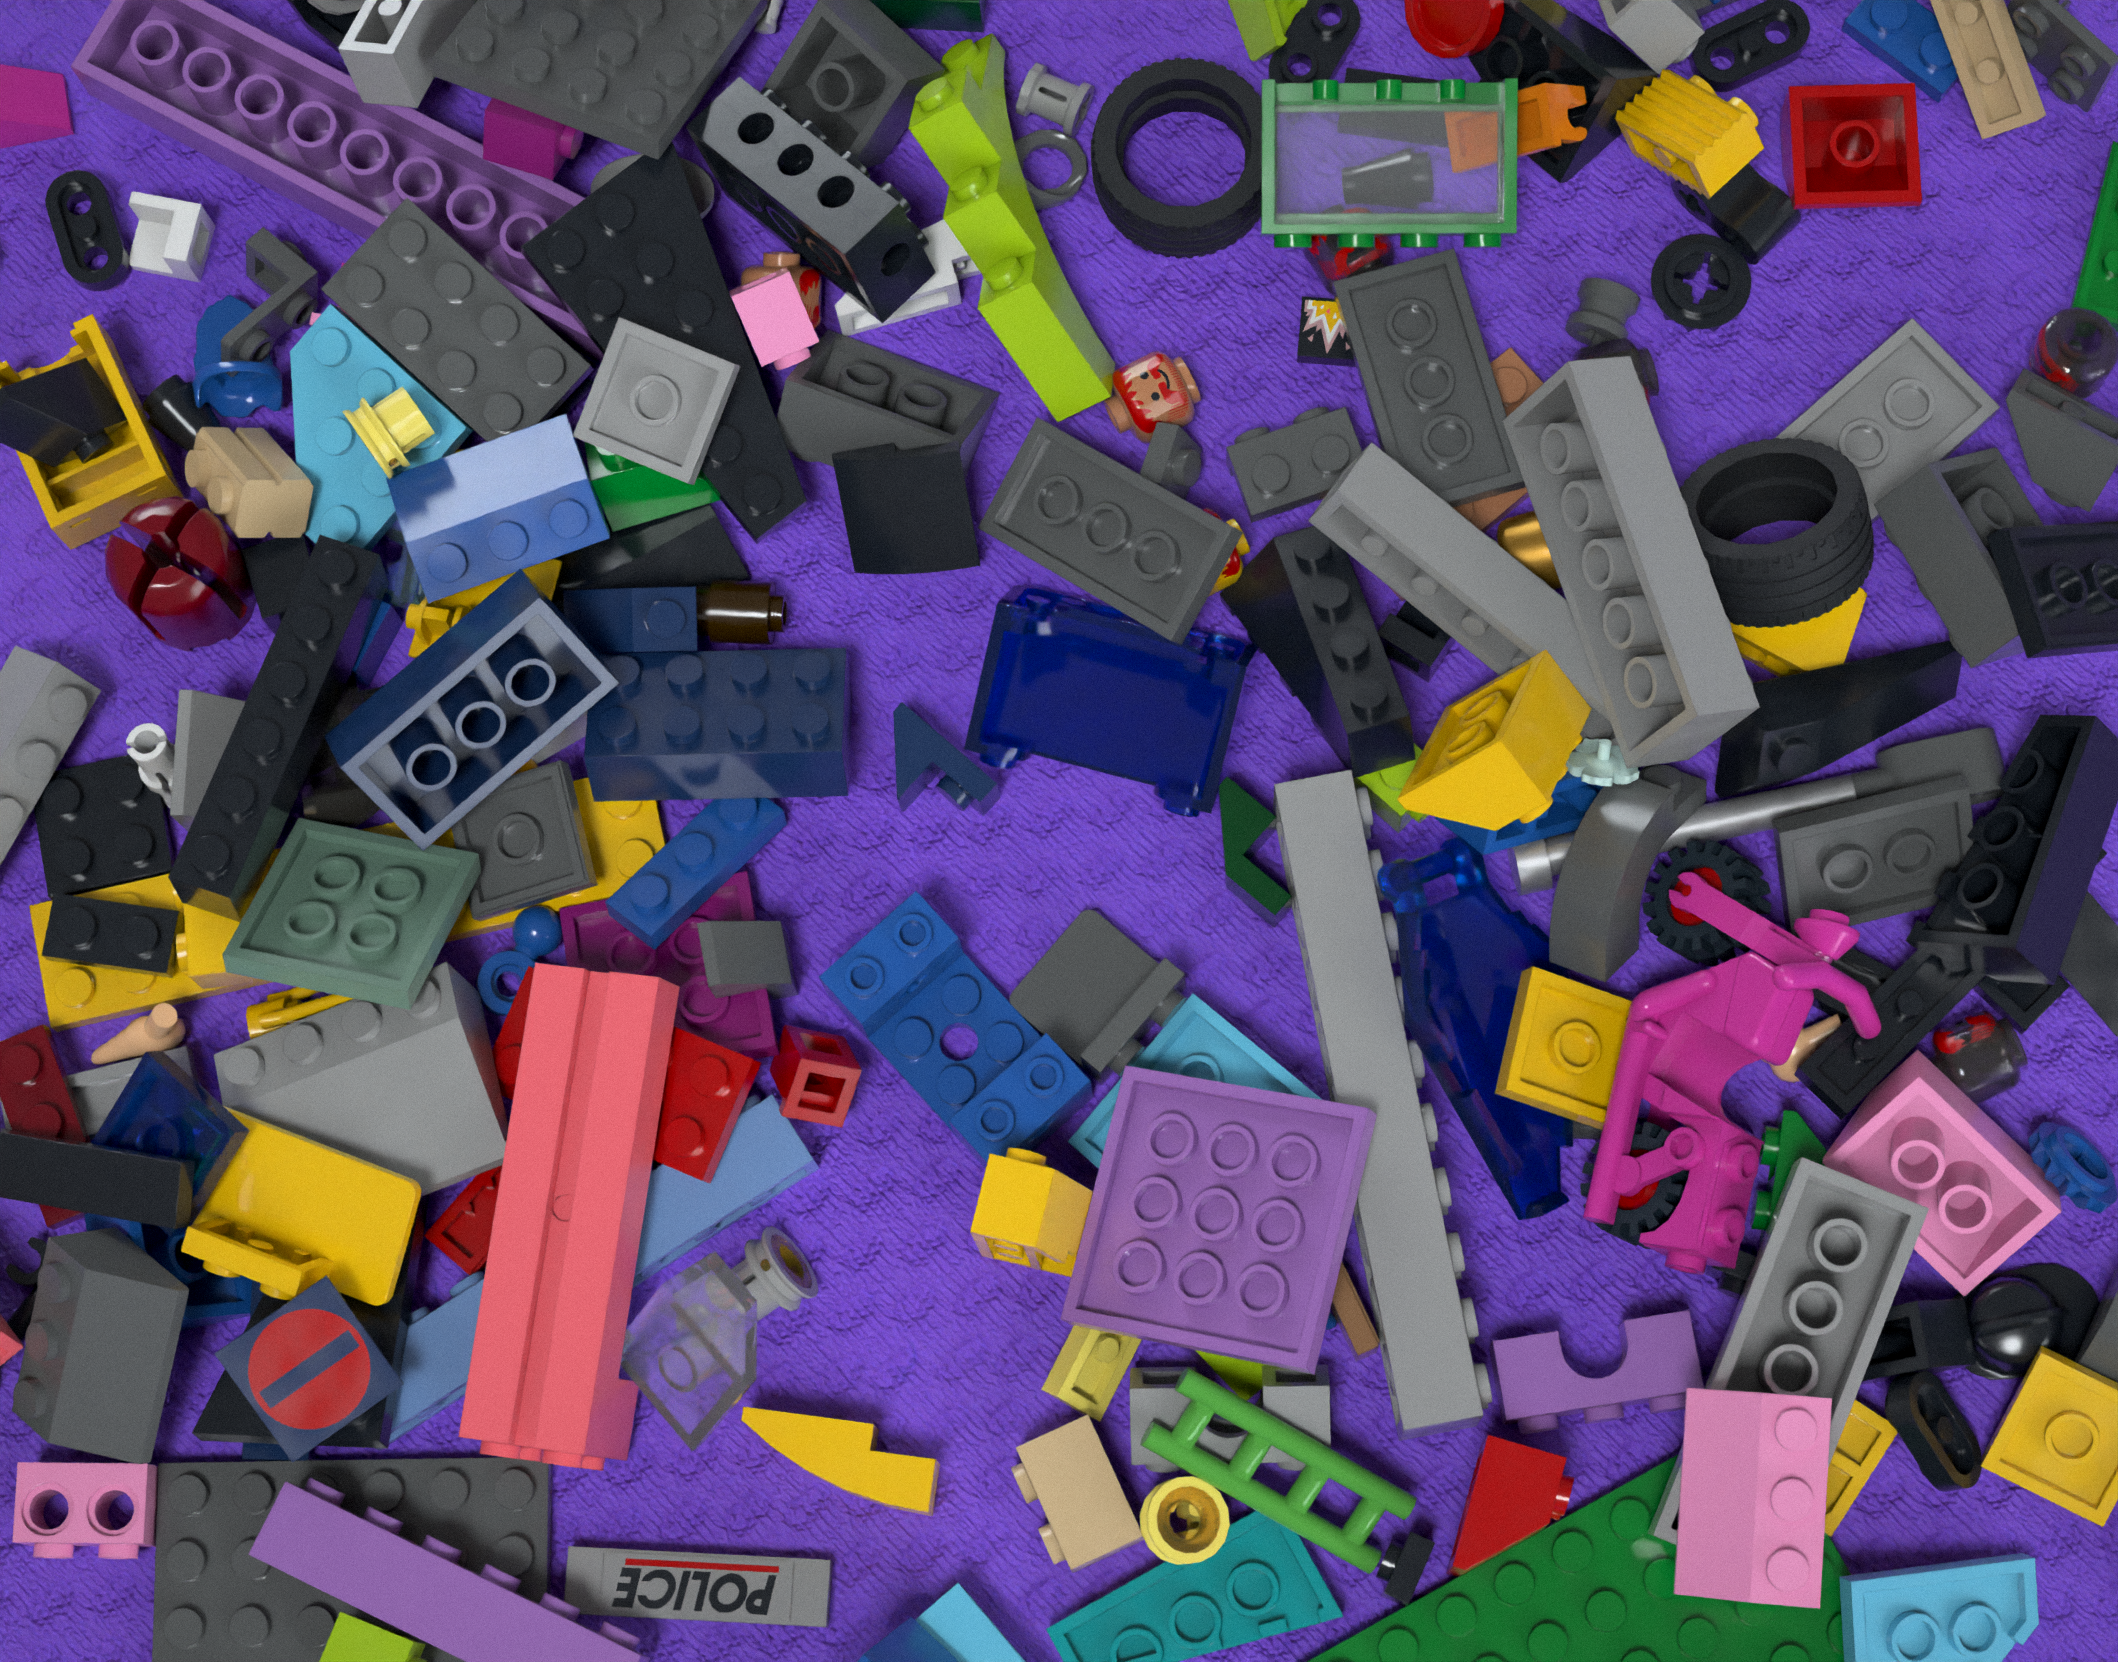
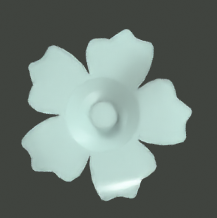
[1566,738,1640,786]

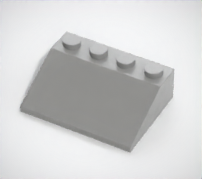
[214,962,508,1196]

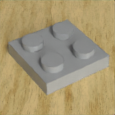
[573,317,741,485]

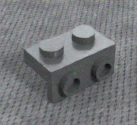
[1226,407,1362,523]

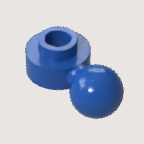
[476,905,563,1017]

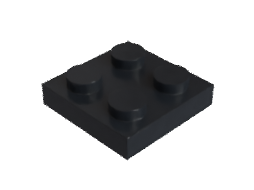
[34,755,176,900]

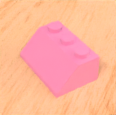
[1823,1049,2062,1296]
[1673,1388,1832,1609]

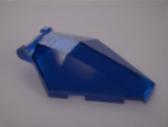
[1377,836,1573,1220]

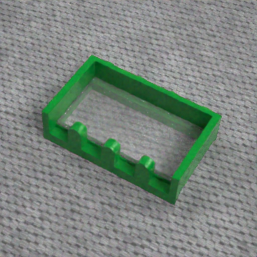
[1261,78,1518,248]

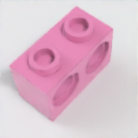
[12,1462,158,1559]

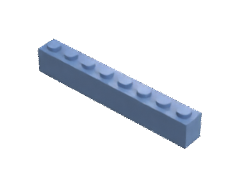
[375,1095,819,1450]

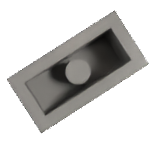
[1598,0,1705,74]

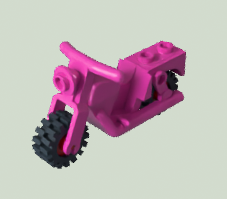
[1580,840,1881,1275]

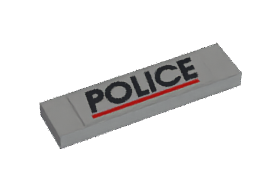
[564,1546,833,1628]

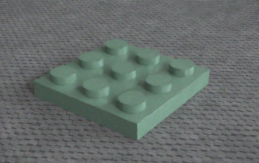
[222,818,481,1010]

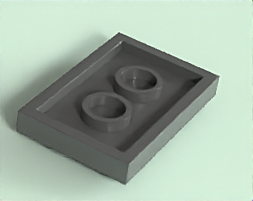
[1772,775,1974,938]

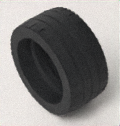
[1091,58,1261,259]
[1679,438,1874,628]

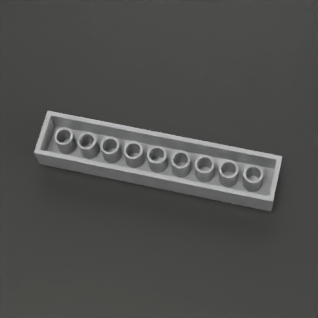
[1273,770,1492,1441]

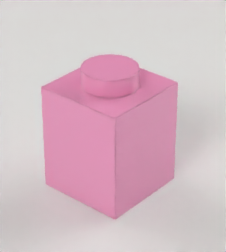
[729,267,819,370]

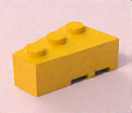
[970,1148,1093,1278]

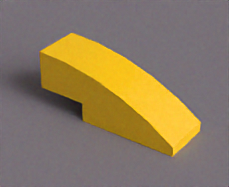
[741,1407,940,1517]

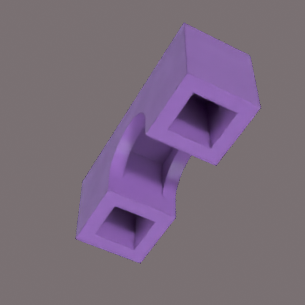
[1489,1310,1704,1434]

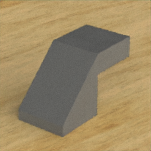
[697,921,798,1000]

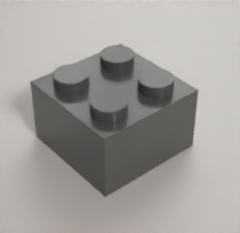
[760,0,945,168]

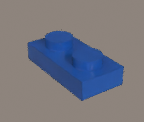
[1841,0,1959,103]

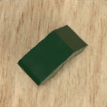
[1219,776,1292,928]

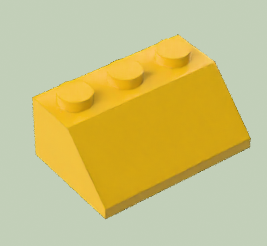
[1397,649,1591,831]

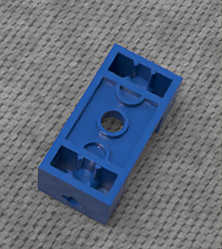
[819,891,1093,1170]

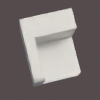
[128,191,215,282]

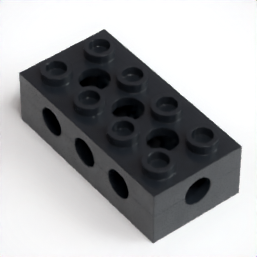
[686,76,936,323]

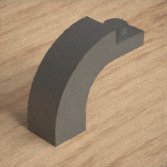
[1549,764,1706,982]

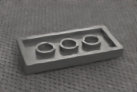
[321,197,594,442]
[1332,248,1525,508]
[978,417,1243,645]

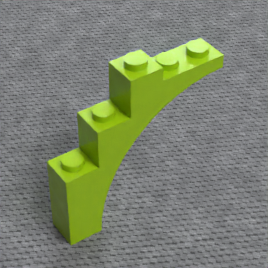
[908,33,1115,422]

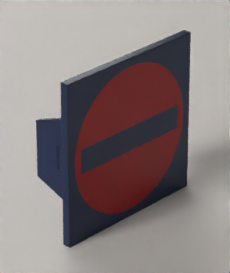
[215,1275,404,1463]

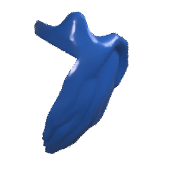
[192,295,283,418]

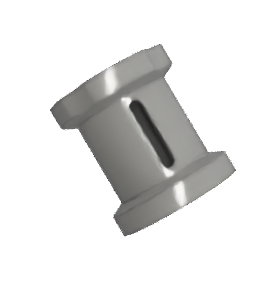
[1016,62,1094,137]

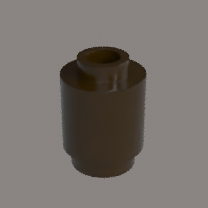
[696,580,788,645]

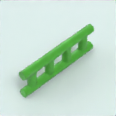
[1140,1367,1417,1574]

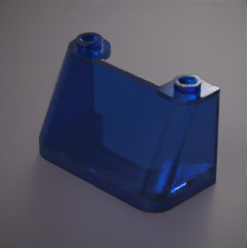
[964,584,1257,817]

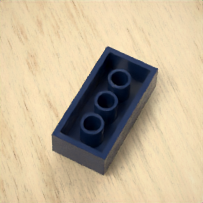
[324,568,619,851]
[584,648,852,802]

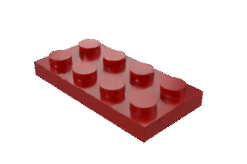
[492,966,761,1183]

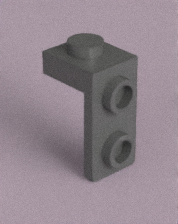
[221,227,318,377]

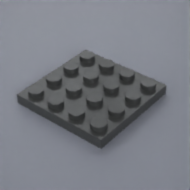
[432,0,767,159]

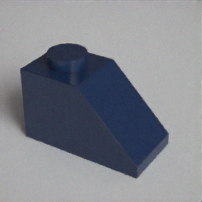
[563,587,697,653]

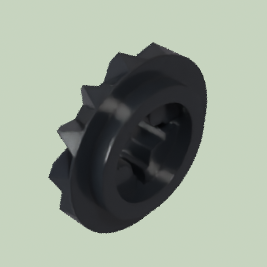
[1651,234,1751,332]

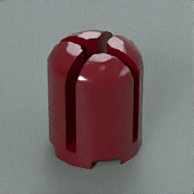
[105,496,257,652]

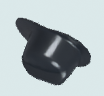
[1953,1264,2100,1380]

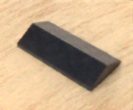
[551,504,751,654]

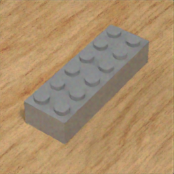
[1502,356,1760,769]
[1647,1157,1929,1545]

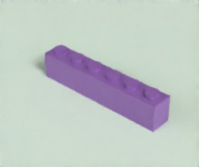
[248,1477,650,1662]

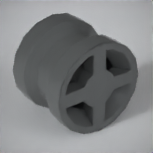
[1565,278,1640,351]

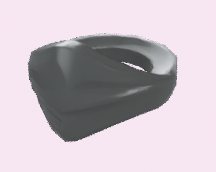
[1014,130,1087,210]

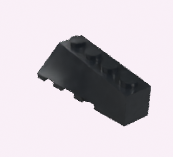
[1220,526,1416,778]
[1905,715,2118,985]

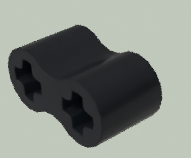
[1672,163,1801,265]

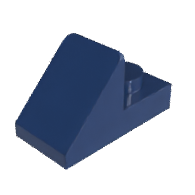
[893,702,1000,816]

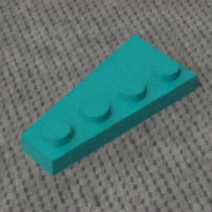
[1046,1511,1343,1662]

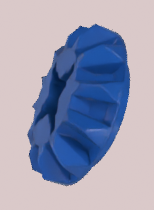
[2028,1122,2118,1214]

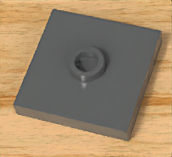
[451,760,598,921]

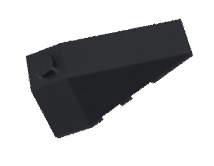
[1467,0,1659,183]
[1714,640,1963,798]

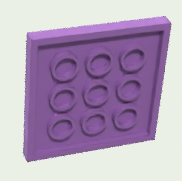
[1061,1065,1377,1374]

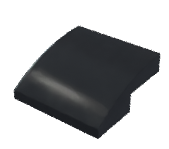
[832,441,980,574]

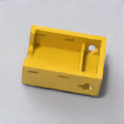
[0,314,184,550]

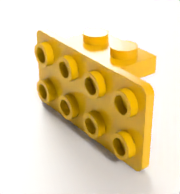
[175,1099,421,1306]

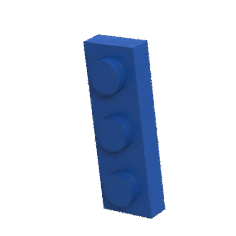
[605,798,787,950]

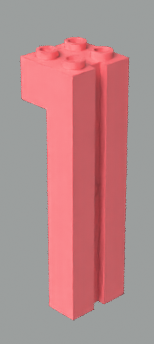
[458,963,680,1471]

